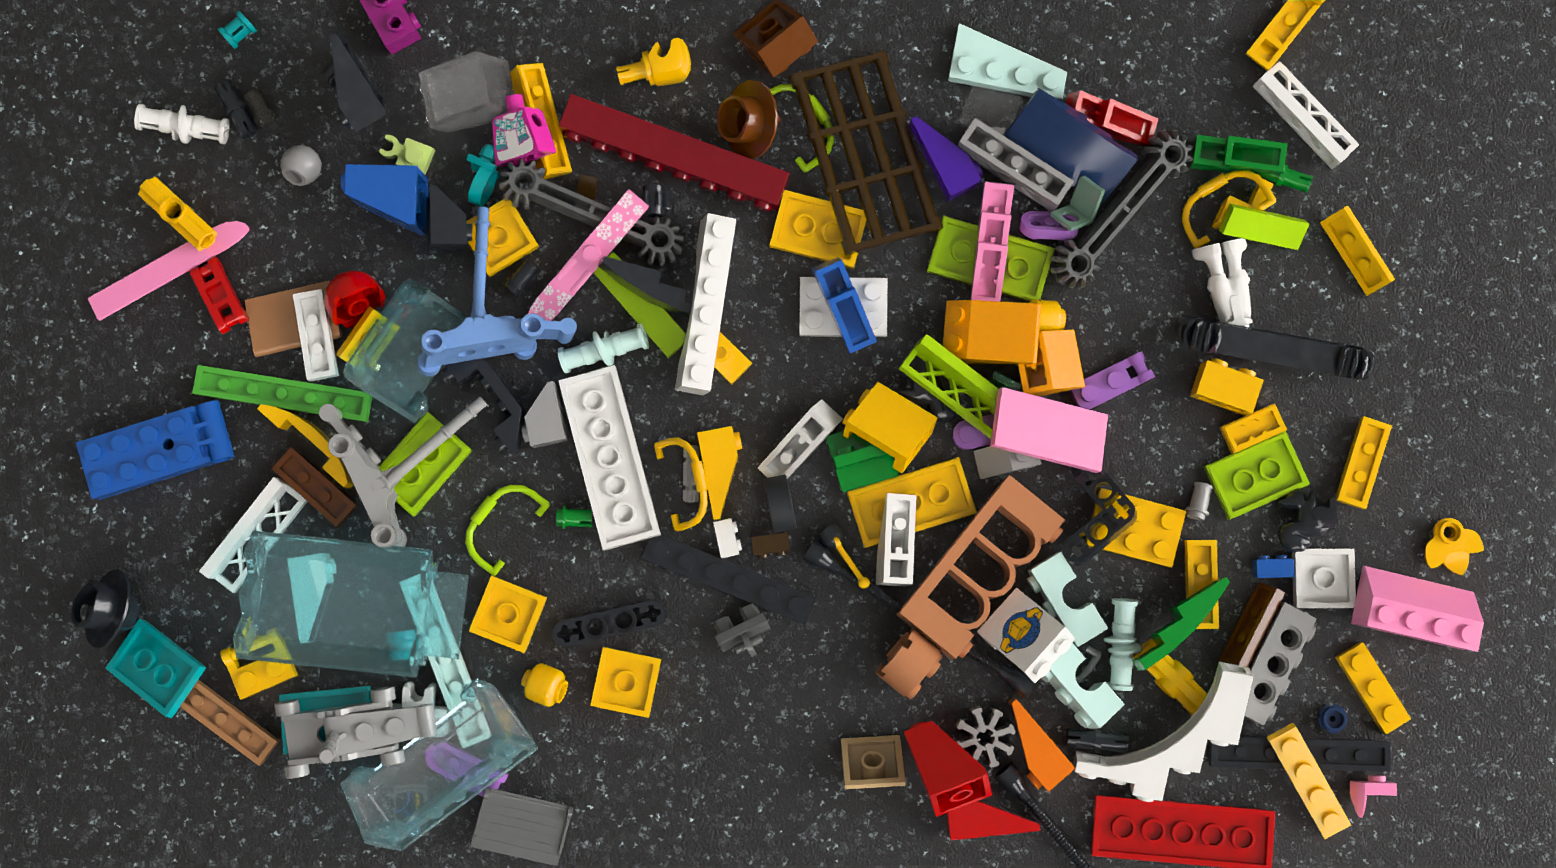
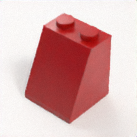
[904,721,992,817]

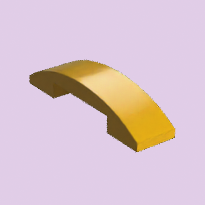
[1246,0,1325,71]
[257,404,354,489]

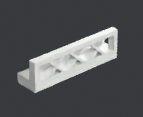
[1253,61,1359,169]
[199,477,308,593]

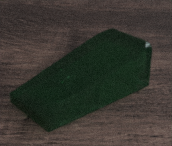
[989,369,1021,391]

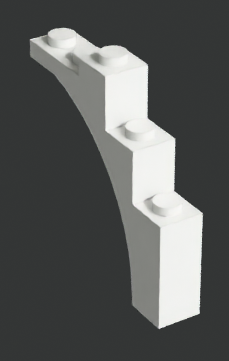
[1073,662,1254,802]

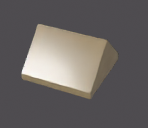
[841,735,905,789]

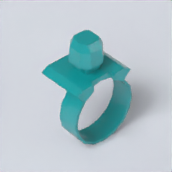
[467,144,500,207]

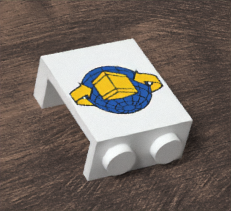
[977,588,1075,683]

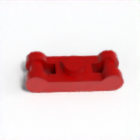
[189,256,249,334]

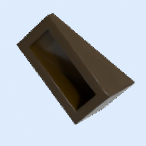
[577,174,599,201]

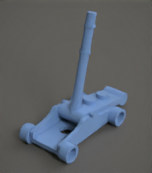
[417,207,577,376]

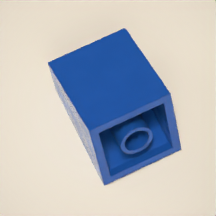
[341,164,428,236]

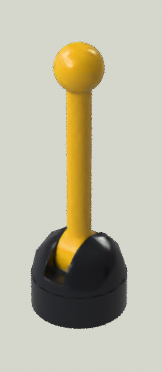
[818,523,870,589]

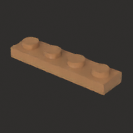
[180,680,280,766]

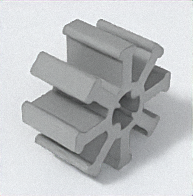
[954,706,1015,768]

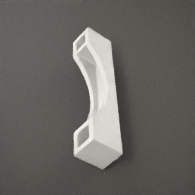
[675,213,736,395]

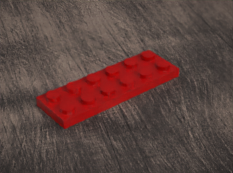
[1090,794,1275,868]

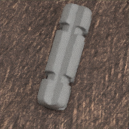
[683,445,700,503]

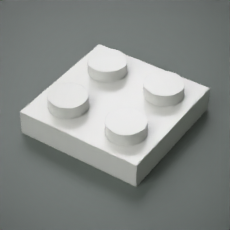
[1292,549,1356,608]

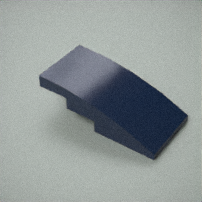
[1005,88,1138,204]

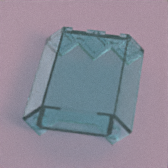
[233,531,469,678]

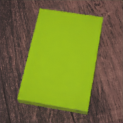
[379,412,473,516]
[1203,431,1310,520]

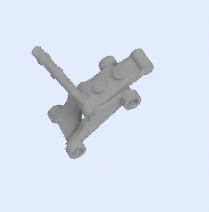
[319,396,487,551]
[274,686,437,779]

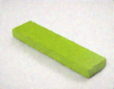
[593,252,686,359]

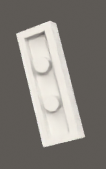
[293,289,339,381]

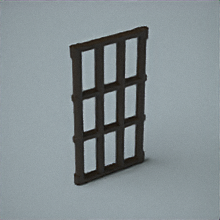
[789,51,943,255]

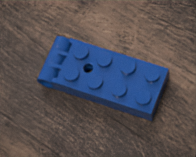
[76,401,235,500]

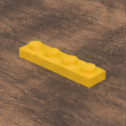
[1267,723,1351,839]

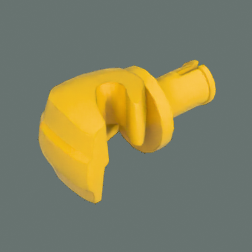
[616,38,691,86]

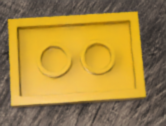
[770,190,866,269]
[1085,488,1186,568]

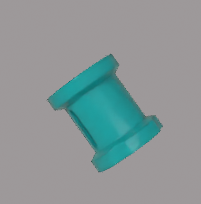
[217,11,257,49]

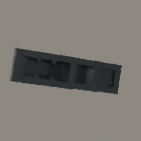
[598,256,692,318]

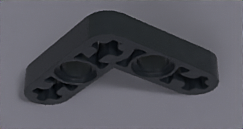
[1062,467,1137,566]

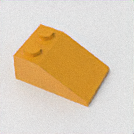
[943,300,1041,364]

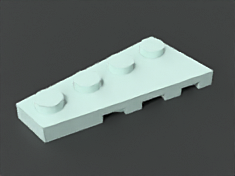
[948,23,1067,101]

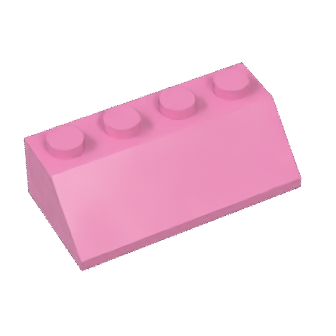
[1351,566,1484,652]

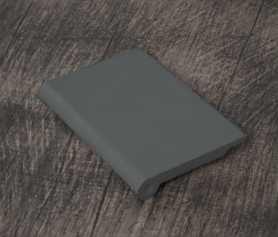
[470,787,573,866]

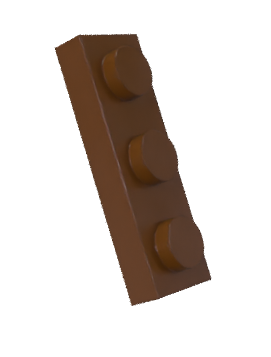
[271,447,359,527]
[1219,582,1285,667]

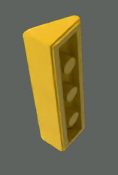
[510,63,572,180]

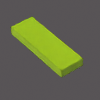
[1219,203,1309,250]

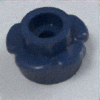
[1318,704,1347,734]

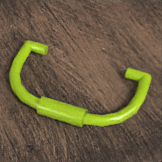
[770,84,834,173]
[465,485,550,576]

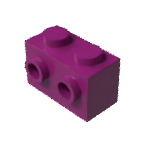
[360,0,422,55]

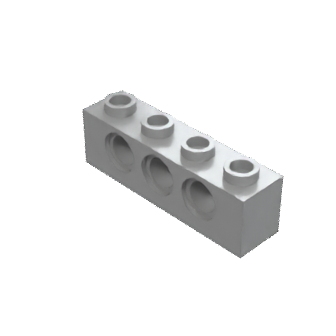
[958,118,1074,212]
[1244,602,1317,725]

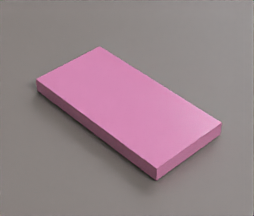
[990,387,1108,473]

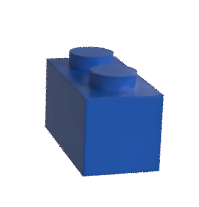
[1252,555,1294,578]

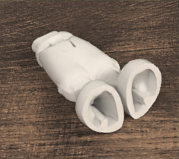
[1192,238,1253,327]

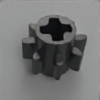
[636,185,671,218]

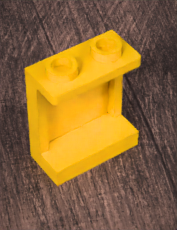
[843,382,937,473]

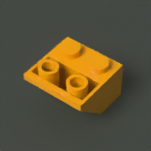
[1018,330,1085,396]

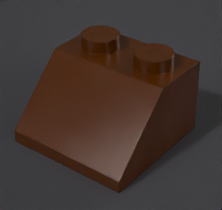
[733,0,818,78]

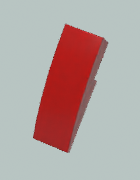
[1066,90,1158,147]

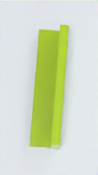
[898,334,998,439]

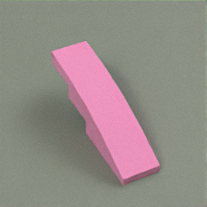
[970,181,1014,302]

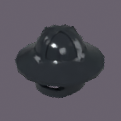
[71,569,141,648]

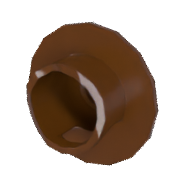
[717,80,782,159]

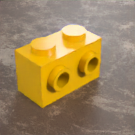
[1190,358,1264,416]

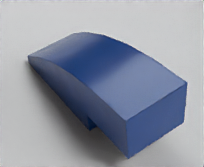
[811,257,877,354]

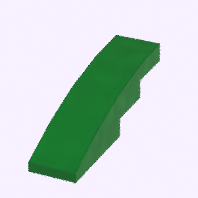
[1132,577,1230,671]

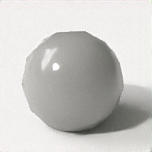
[280,145,322,186]

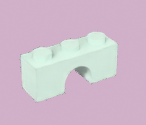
[1027,552,1108,647]
[1041,643,1125,729]

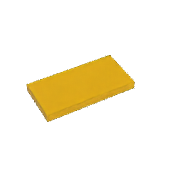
[847,457,977,548]

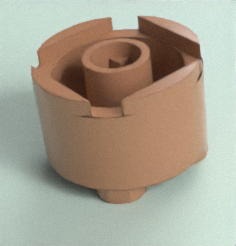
[875,627,943,700]

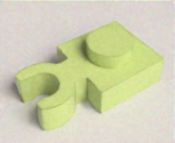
[379,135,435,175]

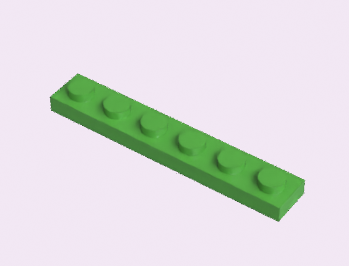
[192,365,373,422]

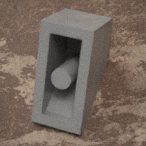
[522,381,569,448]
[973,447,1041,480]

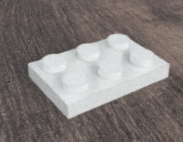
[799,277,887,337]

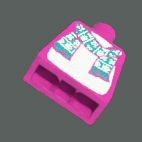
[492,94,556,167]

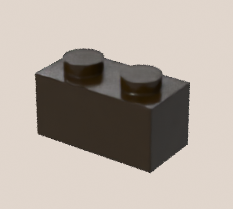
[751,532,790,559]

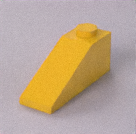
[697,426,742,521]

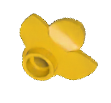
[1425,518,1484,575]

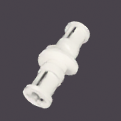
[134,104,230,144]

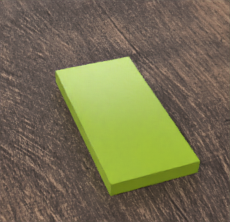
[927,215,1055,302]

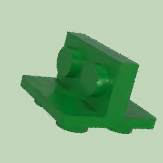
[826,431,898,492]

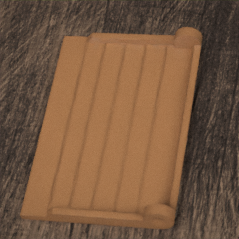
[244,281,342,358]

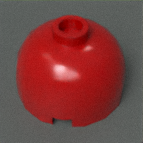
[324,270,386,328]

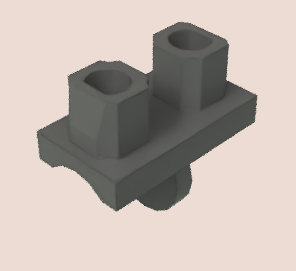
[714,603,771,657]

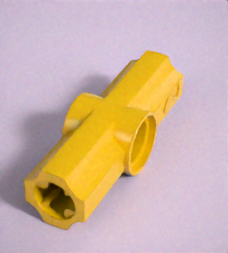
[138,176,218,252]
[1133,639,1207,716]

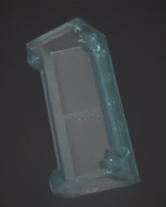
[340,679,538,851]

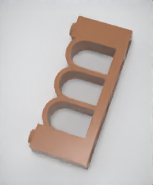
[896,475,1065,660]

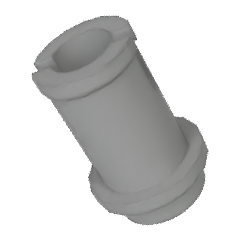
[1185,482,1213,521]

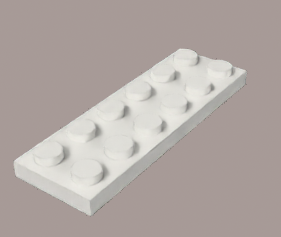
[559,365,661,551]

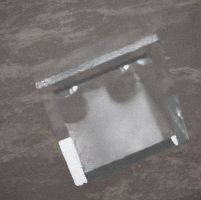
[419,51,515,132]

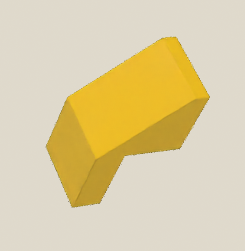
[1211,179,1273,230]

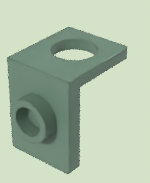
[1050,175,1105,231]

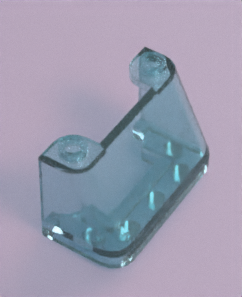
[344,279,468,423]

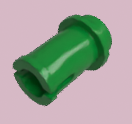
[556,506,593,529]

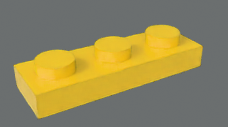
[1320,206,1395,296]
[1336,416,1392,510]
[1185,540,1219,629]
[1335,642,1411,734]

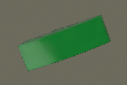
[1190,135,1288,174]

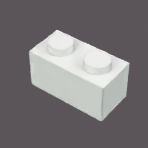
[713,518,742,558]

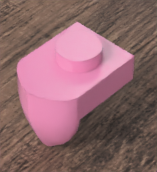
[1350,775,1397,818]

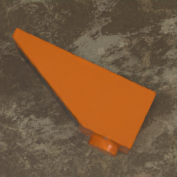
[1008,697,1075,792]

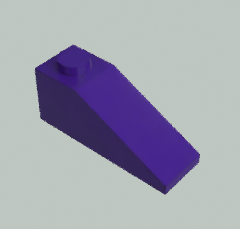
[909,116,983,202]

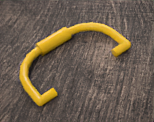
[1182,170,1276,248]
[654,437,709,531]

